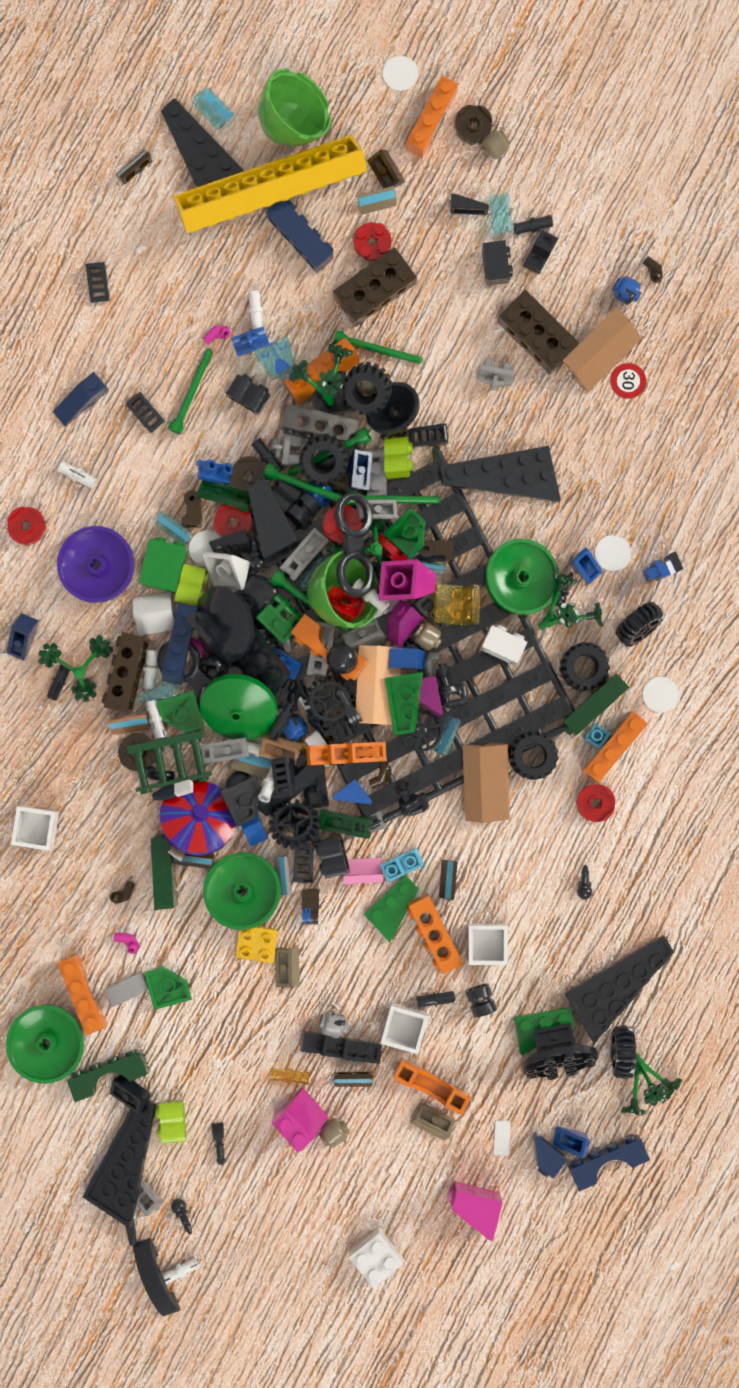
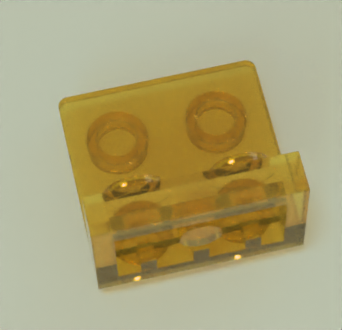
[434,584,480,626]

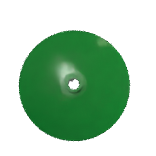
[485,539,559,616]
[200,674,278,740]
[203,853,281,931]
[6,1004,85,1084]

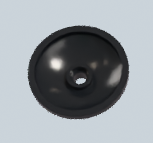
[365,382,420,435]
[235,574,279,630]

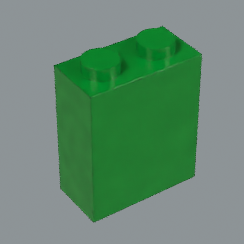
[138,537,189,593]

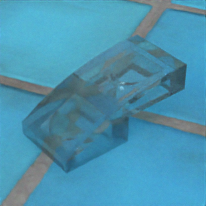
[489,193,513,234]

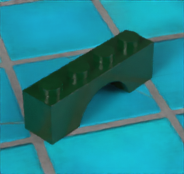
[67,1048,150,1102]

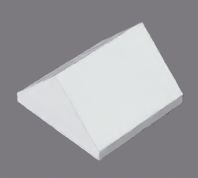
[202,551,250,590]
[133,592,175,636]

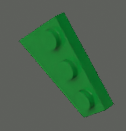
[384,672,423,735]
[364,875,419,942]
[514,1007,575,1055]

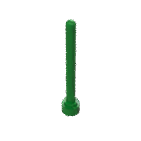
[333,330,423,364]
[167,349,213,435]
[288,427,372,476]
[264,463,350,505]
[348,491,440,507]
[269,570,349,633]

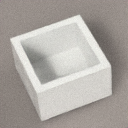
[480,624,527,665]
[11,806,60,851]
[467,923,508,965]
[380,1002,429,1054]
[349,1227,404,1288]

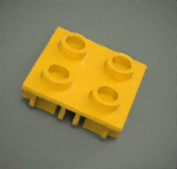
[235,926,278,963]

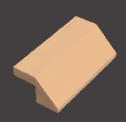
[356,645,402,725]

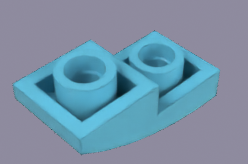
[584,723,624,762]
[380,847,425,882]

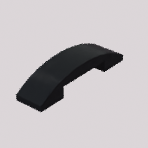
[133,1237,181,1317]

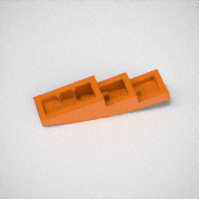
[306,742,387,765]

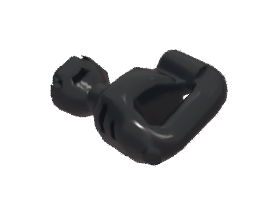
[435,663,468,708]
[394,781,429,817]

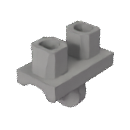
[478,359,515,391]
[270,434,302,468]

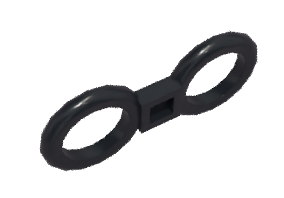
[334,492,375,598]
[157,640,213,710]

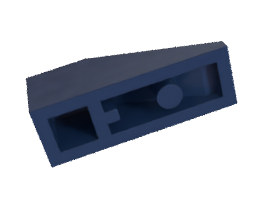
[53,372,109,427]

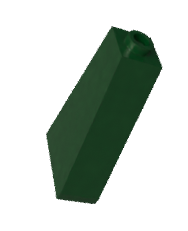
[561,673,630,736]
[151,833,178,910]

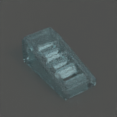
[138,682,180,702]

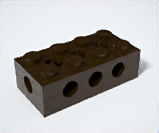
[333,247,417,327]
[497,289,579,375]
[102,632,150,714]

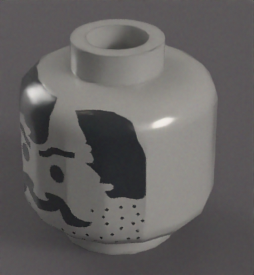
[318,1010,348,1039]

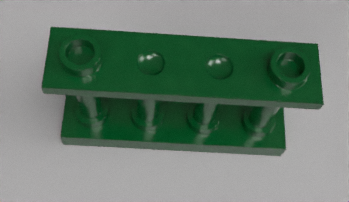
[126,730,212,794]

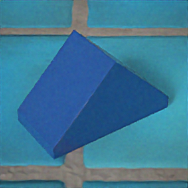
[569,547,603,584]
[388,648,425,670]
[333,779,372,804]
[241,810,269,846]
[553,1126,589,1158]

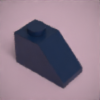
[6,613,39,661]
[533,1131,568,1178]

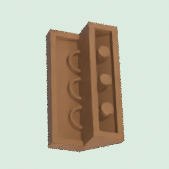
[562,307,641,393]
[462,743,510,823]

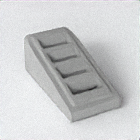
[137,1179,164,1216]

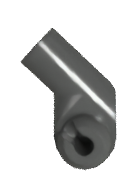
[423,650,439,678]

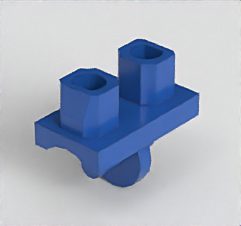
[231,327,269,357]
[196,459,232,485]
[272,646,303,680]

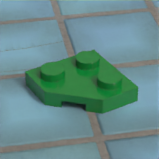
[384,508,425,559]
[157,691,205,733]
[144,967,192,1010]

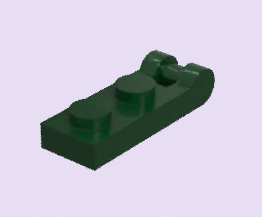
[197,480,251,512]
[319,809,373,839]

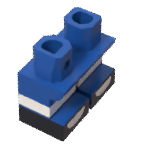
[642,551,684,582]

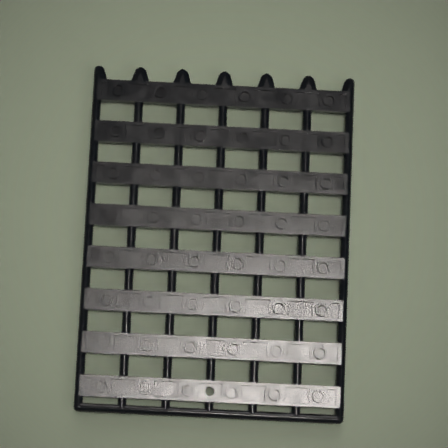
[229,446,574,830]

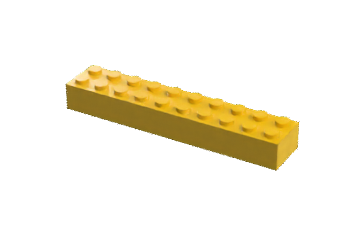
[173,134,367,233]

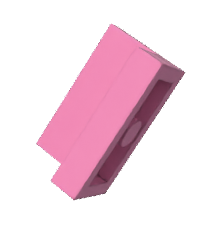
[344,858,383,884]

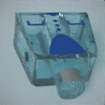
[254,336,295,386]

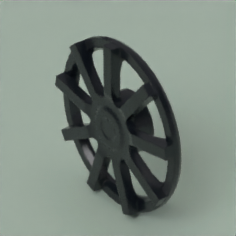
[399,709,442,752]

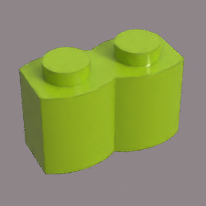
[384,437,413,479]
[175,564,210,606]
[156,1100,187,1144]

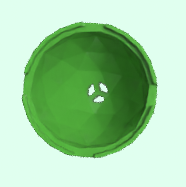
[258,68,331,146]
[307,551,379,628]

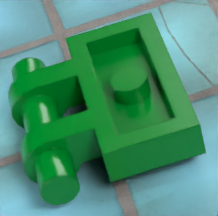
[255,593,302,644]

